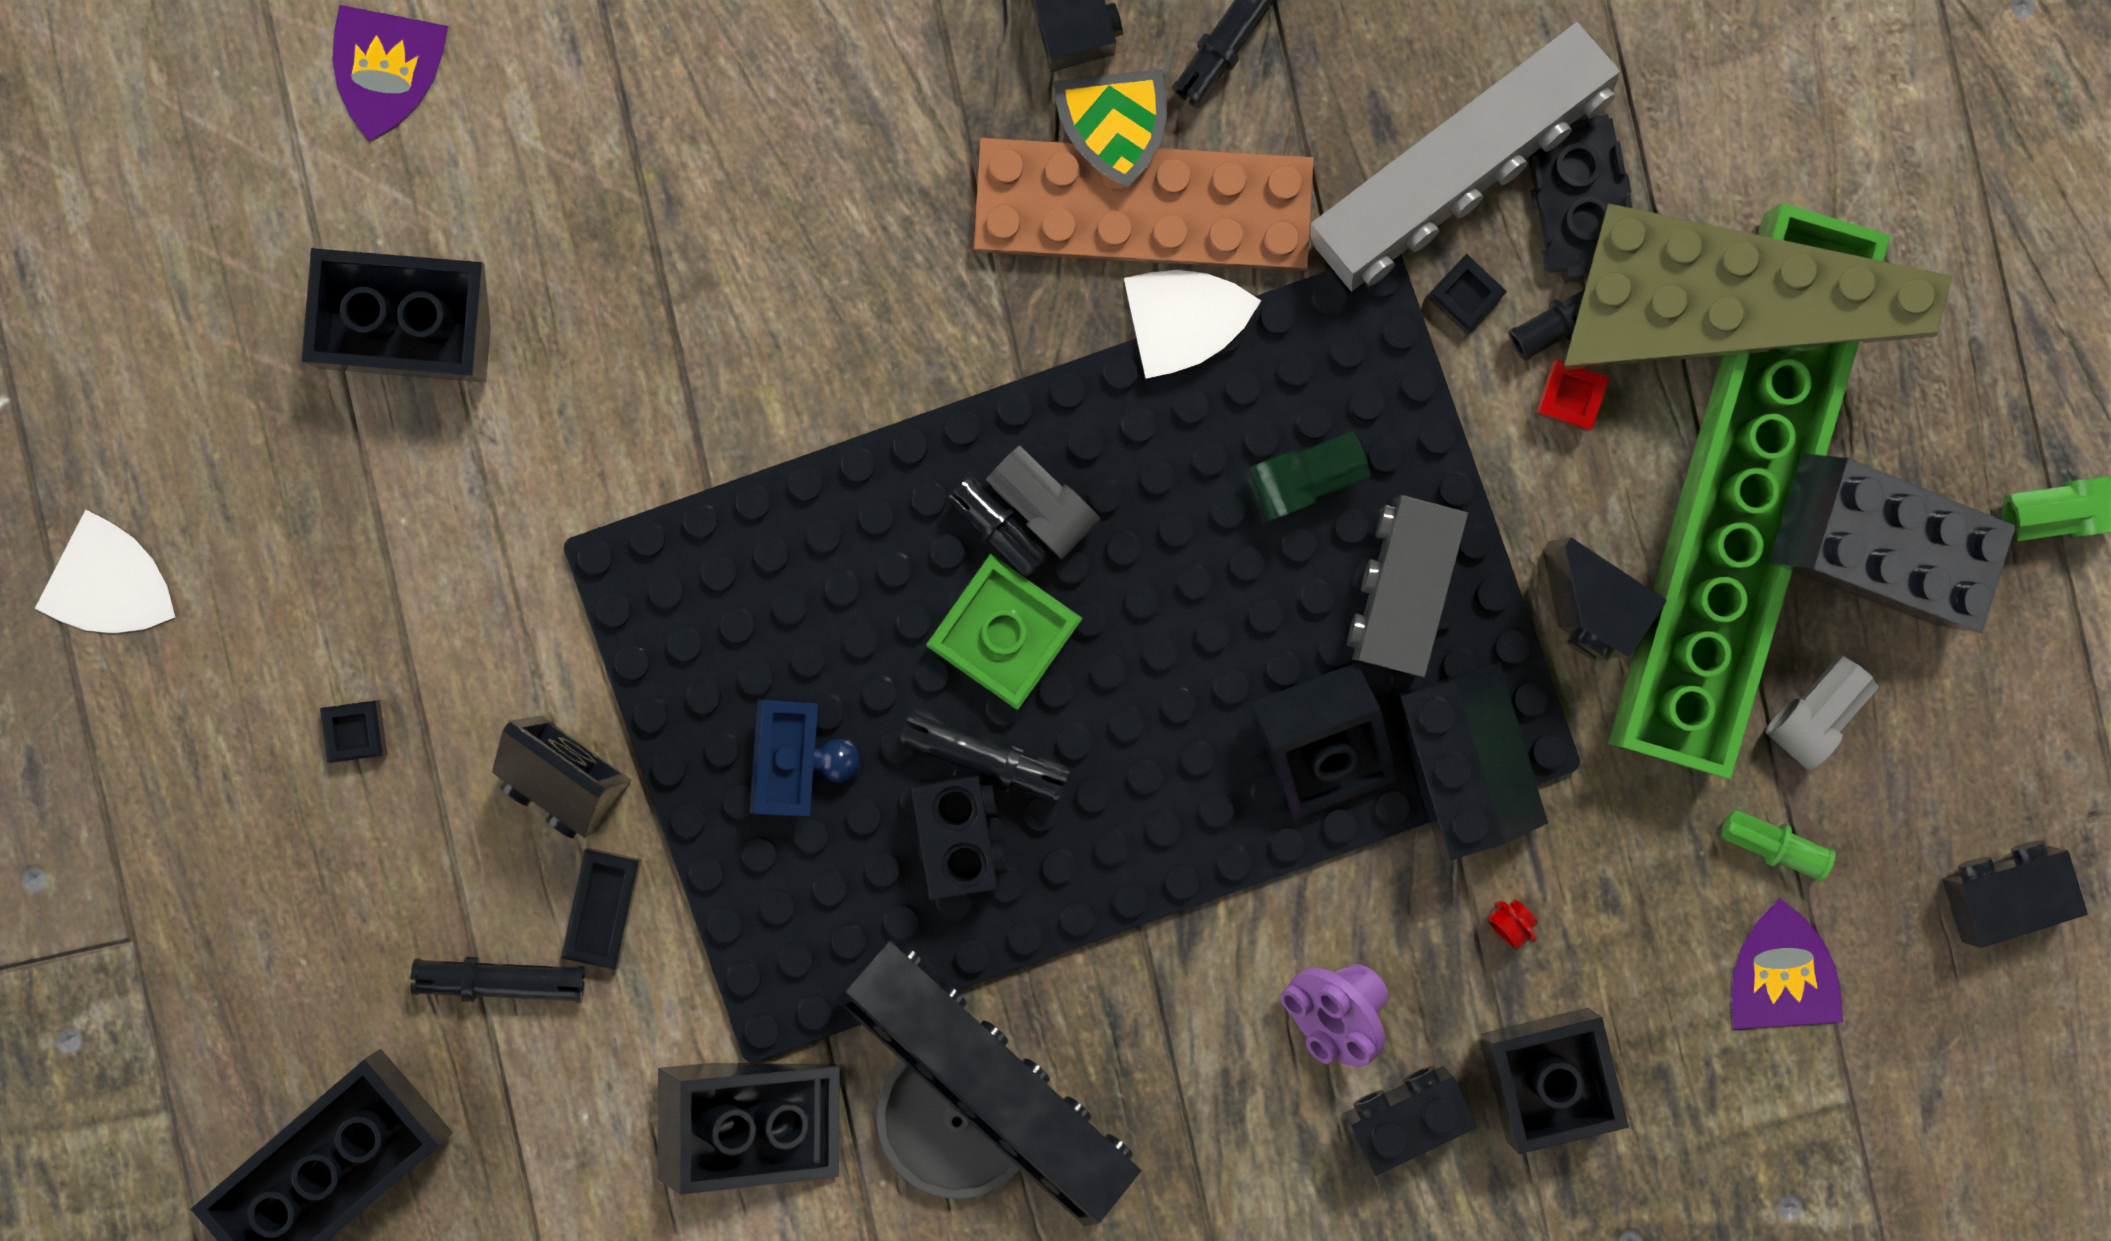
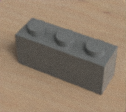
[1347,495,1468,678]

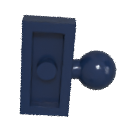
[749,699,861,816]

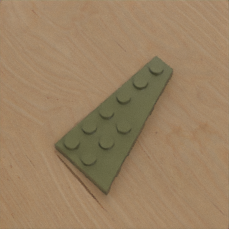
[1564,203,1953,370]

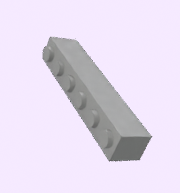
[1310,22,1620,292]

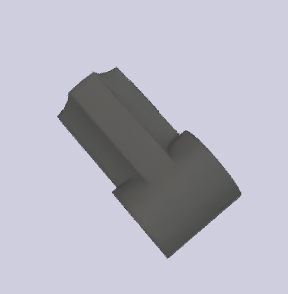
[986,445,1101,560]

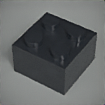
[1481,1008,1629,1154]

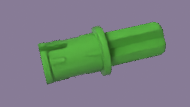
[1721,810,1836,883]

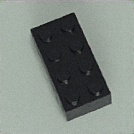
[1769,454,2016,633]
[191,1049,453,1241]

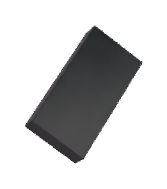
[561,848,642,970]

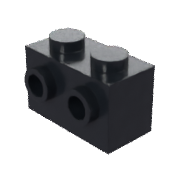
[1343,1066,1478,1176]

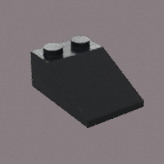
[492,716,632,839]
[657,1063,840,1195]

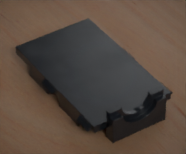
[1528,114,1632,283]

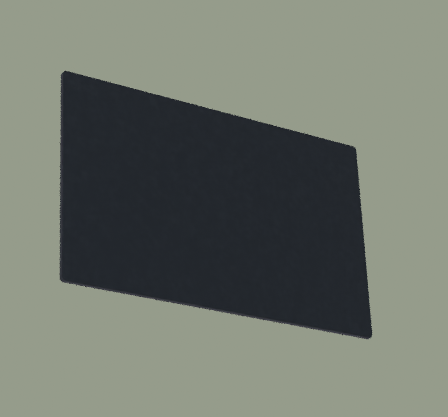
[564,254,1580,1062]

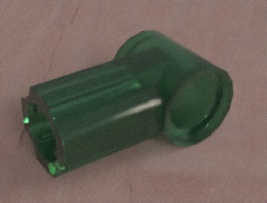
[1249,431,1371,521]

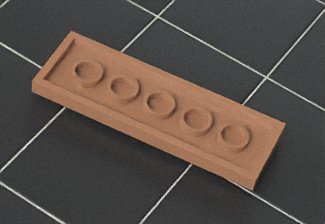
[974,138,1314,271]

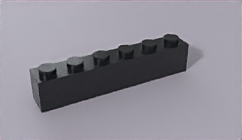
[835,941,1142,1227]

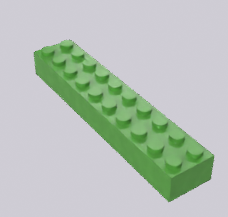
[1607,203,1891,779]

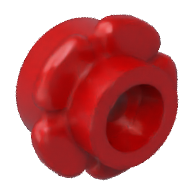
[1486,899,1538,951]

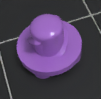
[1280,964,1388,1067]

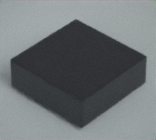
[1426,254,1507,334]
[320,700,388,763]

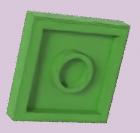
[926,554,1082,710]

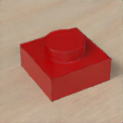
[1535,359,1610,432]

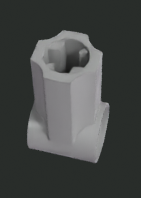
[1765,655,1879,771]

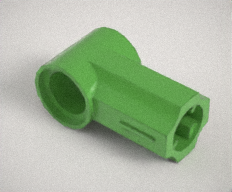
[2001,476,2111,542]

